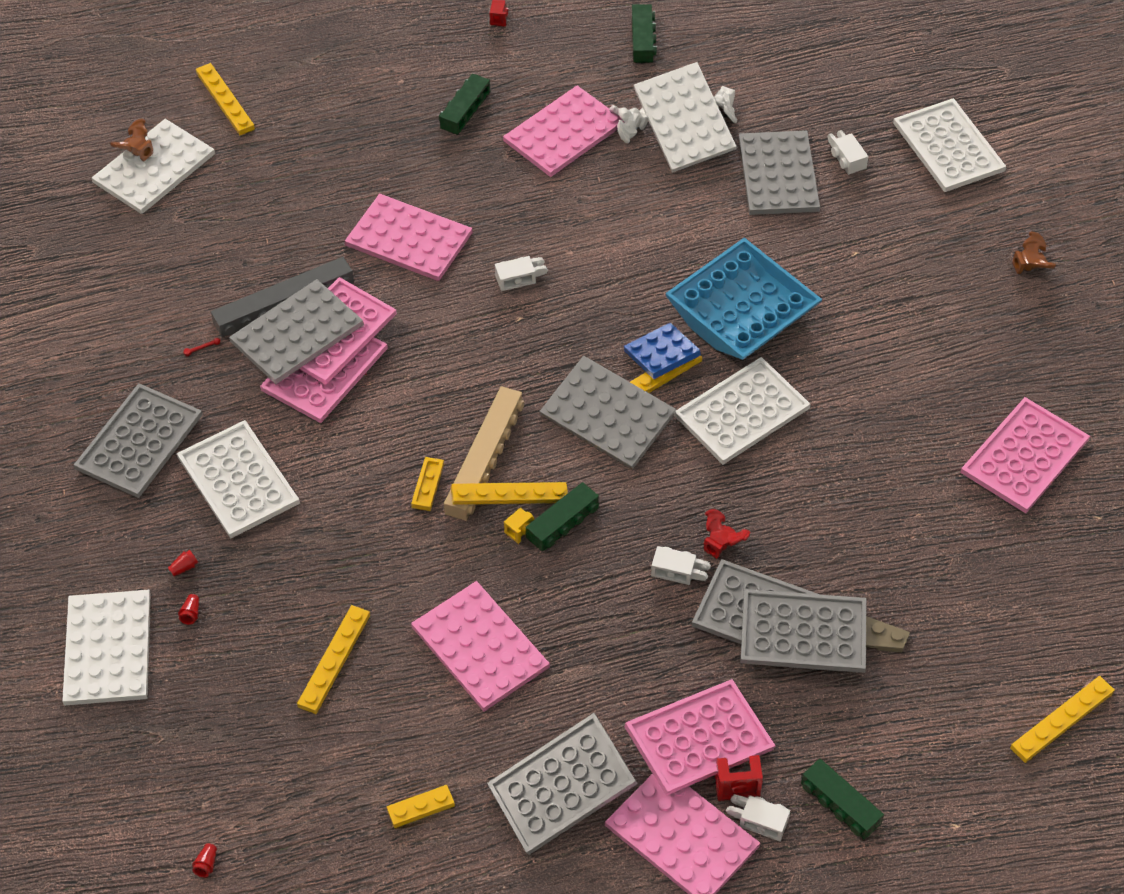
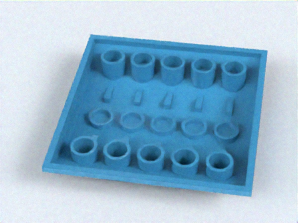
[666,238,822,360]

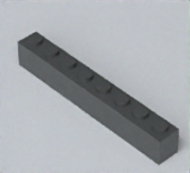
[211,257,354,337]

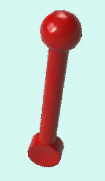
[183,338,220,356]

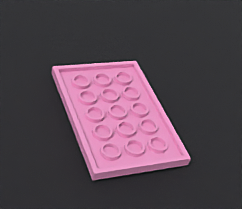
[503,86,624,177]
[345,193,473,281]
[300,277,397,385]
[260,337,388,423]
[960,397,1090,513]
[411,581,550,712]
[624,679,775,796]
[605,773,760,894]

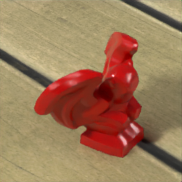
[704,509,750,559]

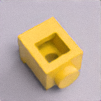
[504,508,535,544]

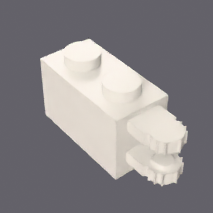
[827,130,868,175]
[495,256,548,291]
[651,546,711,585]
[726,794,790,841]

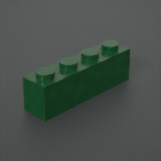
[632,4,657,63]
[438,73,491,135]
[526,482,599,552]
[801,759,884,840]

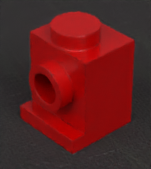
[489,0,508,27]

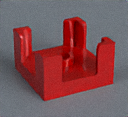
[714,755,763,801]

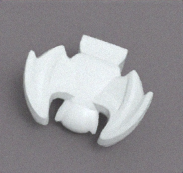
[713,86,737,123]
[609,105,648,143]

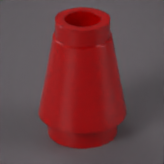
[168,550,199,577]
[178,594,199,625]
[192,843,217,878]

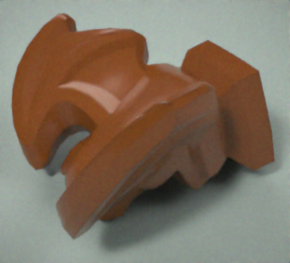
[110,118,153,162]
[1013,231,1056,274]

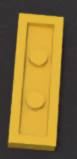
[411,457,444,511]
[387,785,455,828]

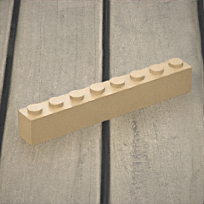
[444,386,524,521]

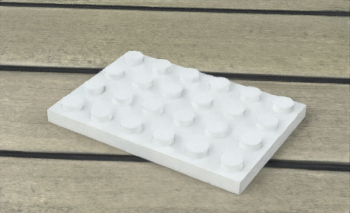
[634,62,736,173]
[893,98,1006,192]
[92,119,215,214]
[674,357,811,465]
[177,420,300,539]
[63,590,151,706]

